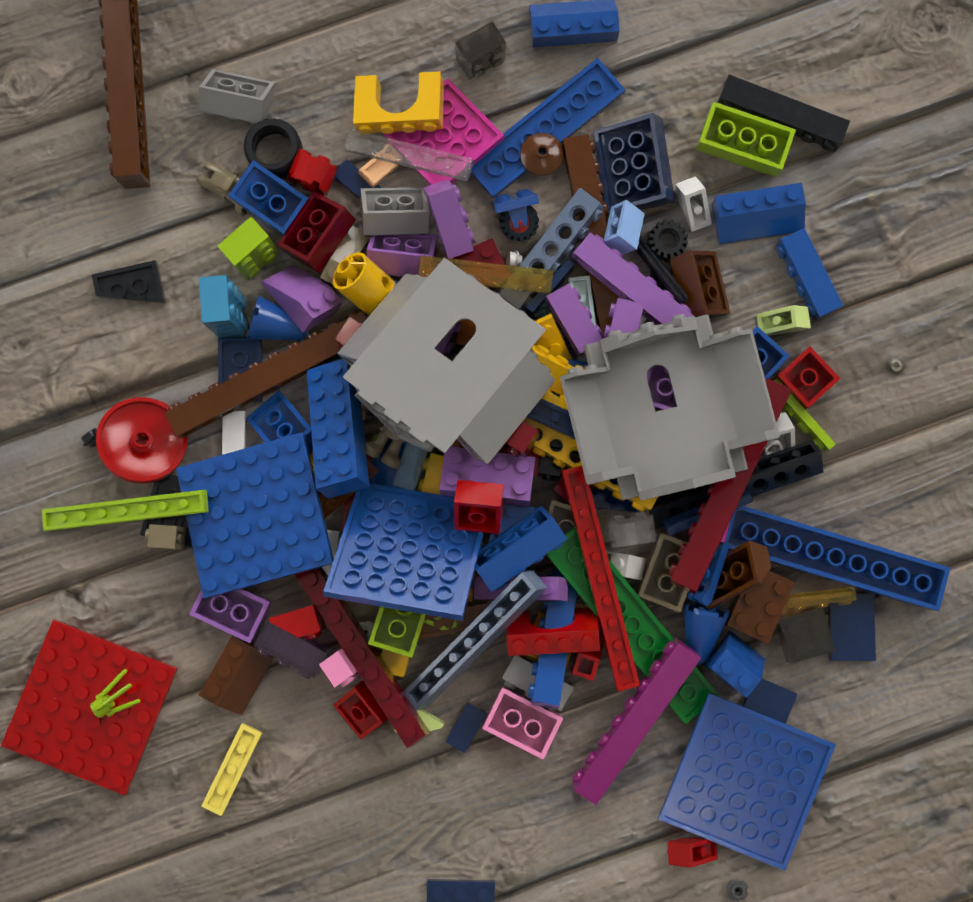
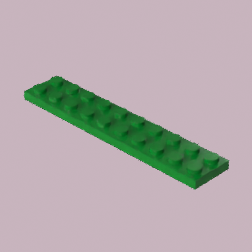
[546,526,719,724]

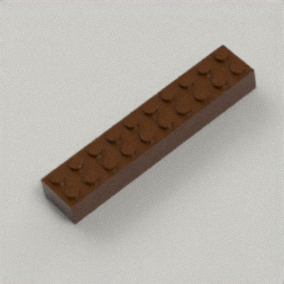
[98,0,151,189]

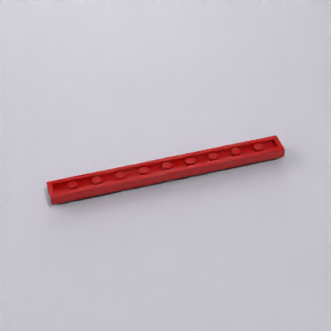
[561,465,640,692]

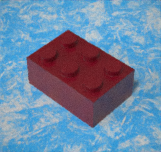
[277,191,356,273]

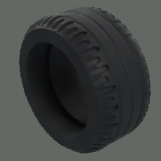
[244,118,303,178]

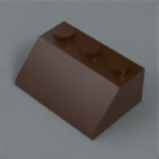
[670,250,731,319]
[707,541,772,610]
[199,635,275,715]

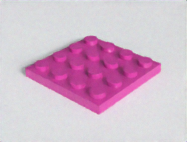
[383,78,505,185]

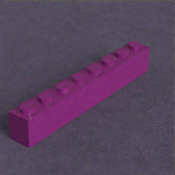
[572,638,701,805]

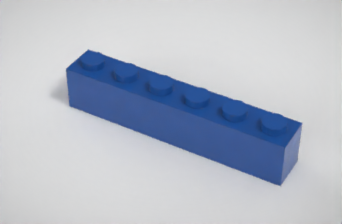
[528,568,577,709]

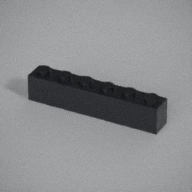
[717,74,850,151]

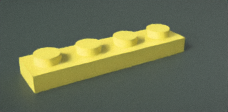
[202,723,263,816]

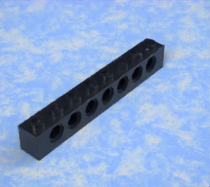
[649,440,824,529]

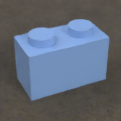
[604,200,645,255]

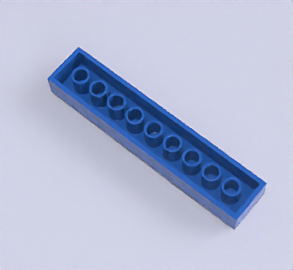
[720,506,951,611]

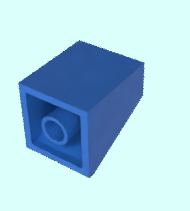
[702,630,765,698]

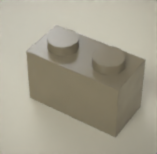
[145,524,186,550]

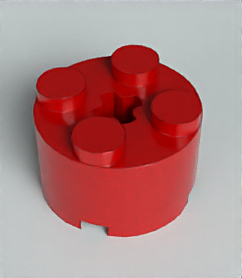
[287,149,337,196]

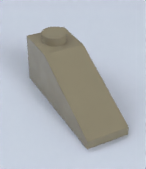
[320,226,371,290]

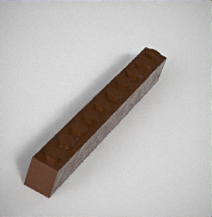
[562,134,622,339]
[164,311,367,439]

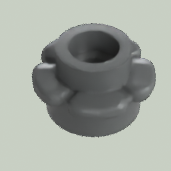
[726,878,748,902]

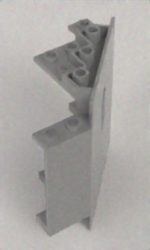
[338,258,556,464]
[560,314,780,500]

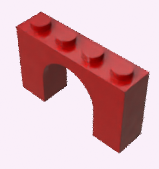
[506,607,600,656]

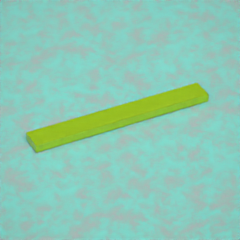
[42,490,209,531]

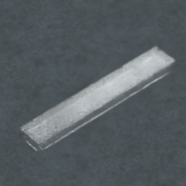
[344,129,474,182]

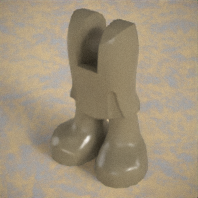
[196,162,248,216]
[365,424,405,469]

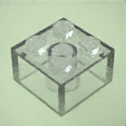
[604,511,657,549]

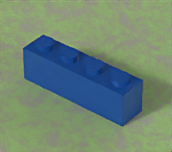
[776,228,843,321]

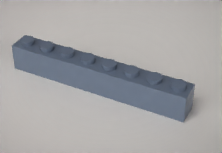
[404,571,547,711]

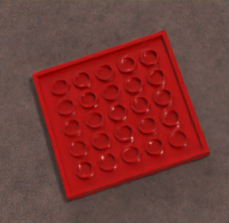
[1,619,178,796]

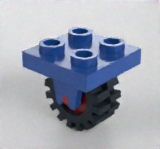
[491,189,539,242]

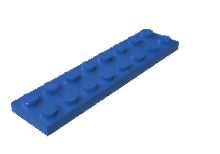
[469,58,625,199]

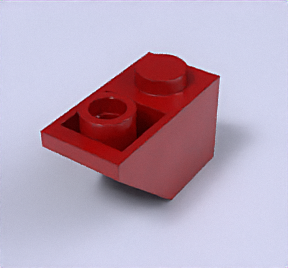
[570,635,604,681]

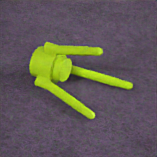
[90,669,140,718]

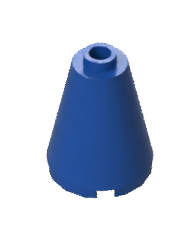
[247,296,309,341]
[684,601,729,665]

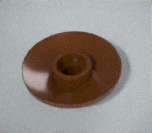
[520,133,564,176]

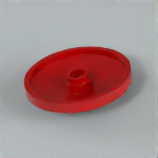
[96,397,187,484]

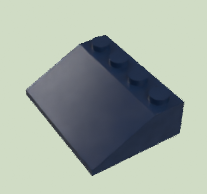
[594,113,675,214]

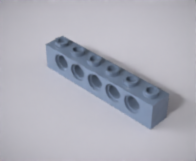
[499,188,604,311]

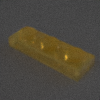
[787,587,857,610]

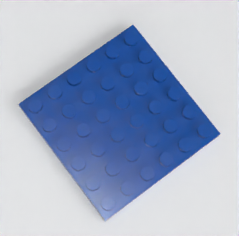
[176,432,334,599]
[323,483,484,621]
[658,692,836,871]

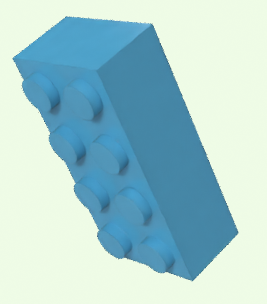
[199,275,249,338]

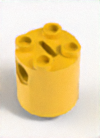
[333,252,395,315]

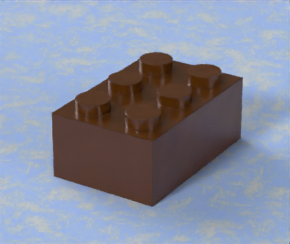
[724,571,795,644]

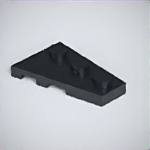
[92,260,166,303]

